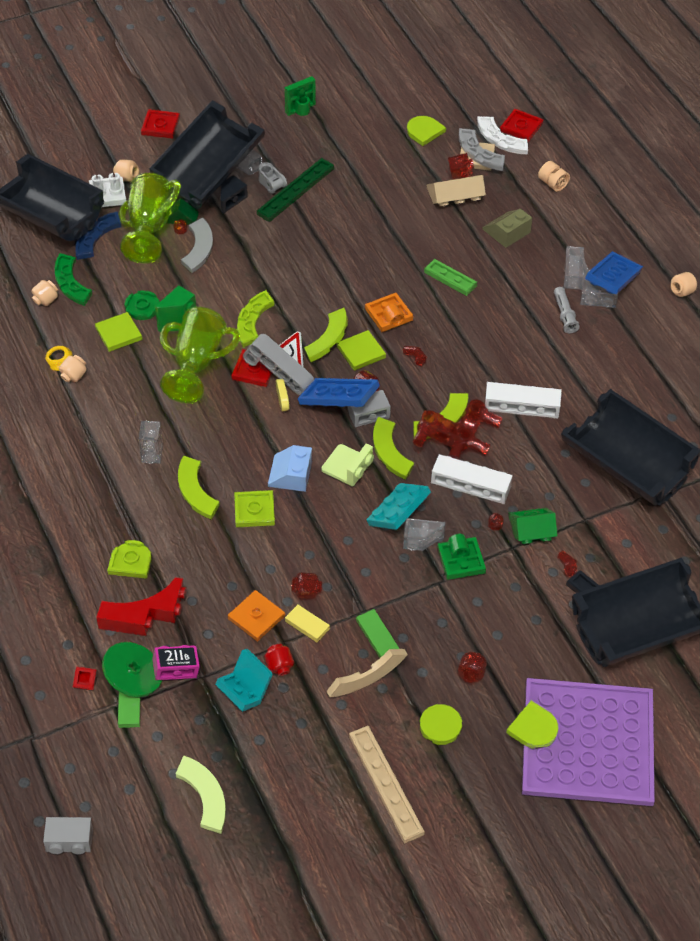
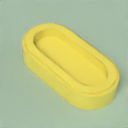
[276,379,289,412]

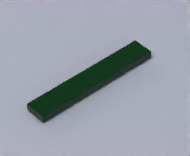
[257,158,334,222]

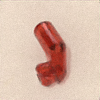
[403,346,427,366]
[557,550,577,576]

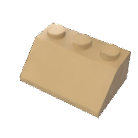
[427,175,486,206]

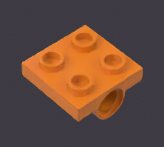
[365,293,413,332]

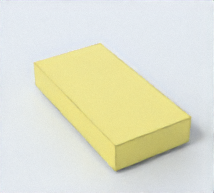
[285,605,330,642]

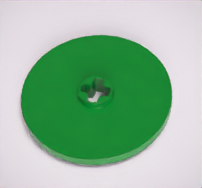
[102,642,162,697]

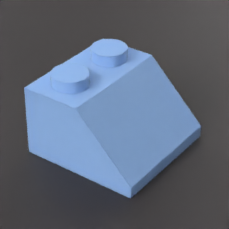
[268,445,312,492]

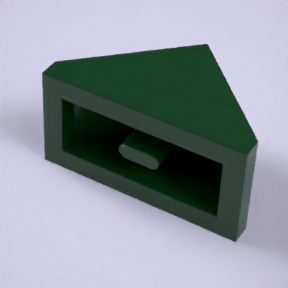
[162,198,199,225]

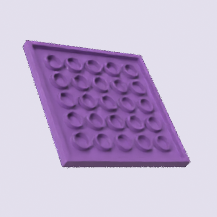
[522,678,654,806]

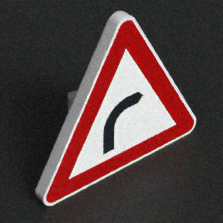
[279,332,303,367]

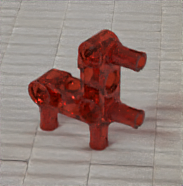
[413,399,503,460]

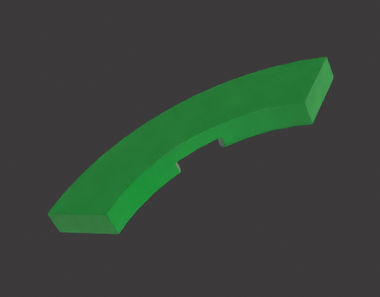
[54,253,92,306]

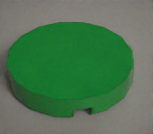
[124,290,160,320]

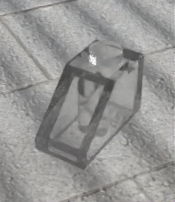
[403,518,445,551]

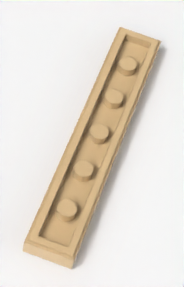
[349,726,424,844]

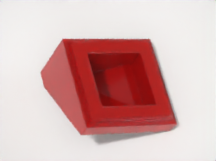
[73,666,97,690]

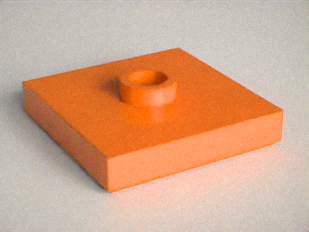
[228,590,285,642]

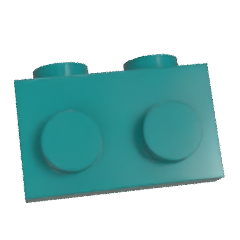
[215,649,272,712]

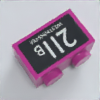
[152,645,199,680]

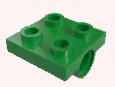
[284,76,316,116]
[437,534,486,580]

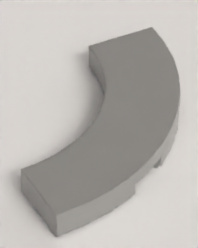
[459,128,505,171]
[181,218,213,273]

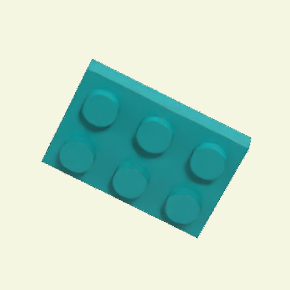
[366,483,431,530]

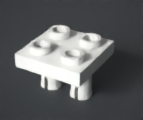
[89,173,127,207]

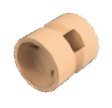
[538,161,570,192]

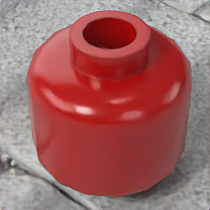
[264,643,294,676]

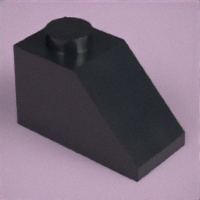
[220,175,248,214]

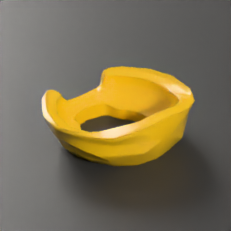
[45,346,73,371]

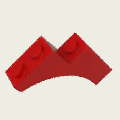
[96,577,187,636]

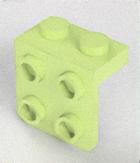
[322,444,374,486]

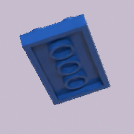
[585,251,643,294]
[298,378,380,408]

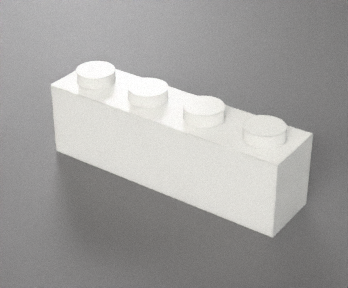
[484,382,561,418]
[431,454,513,504]

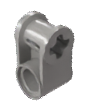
[259,162,287,194]

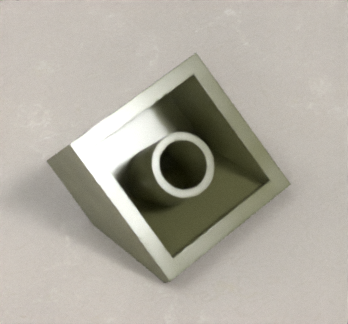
[483,209,532,248]

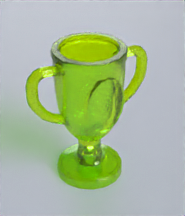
[119,173,181,263]
[160,307,240,403]

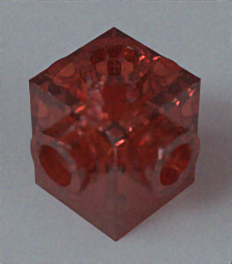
[448,153,474,180]

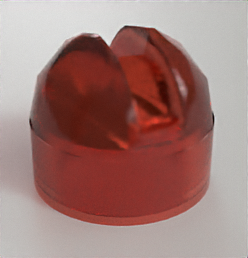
[174,219,188,234]
[488,513,504,530]

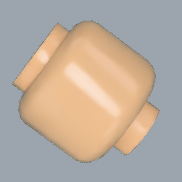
[113,160,139,182]
[671,272,697,297]
[32,280,58,306]
[59,355,86,383]

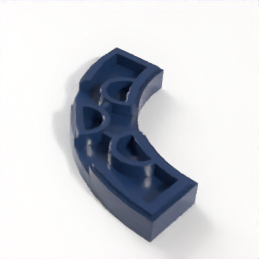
[75,211,121,260]

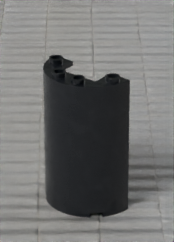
[149,100,265,209]
[0,153,104,241]
[561,389,700,506]
[572,557,700,667]

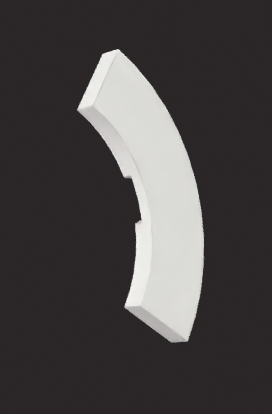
[477,117,528,155]

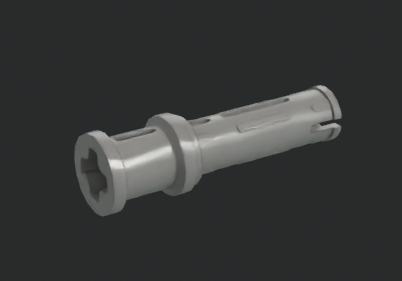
[554,287,580,333]

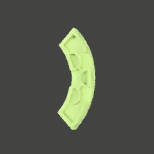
[176,756,226,834]

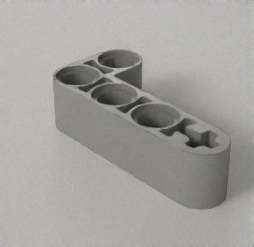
[243,334,314,395]

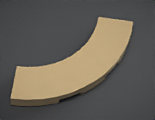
[327,649,408,697]

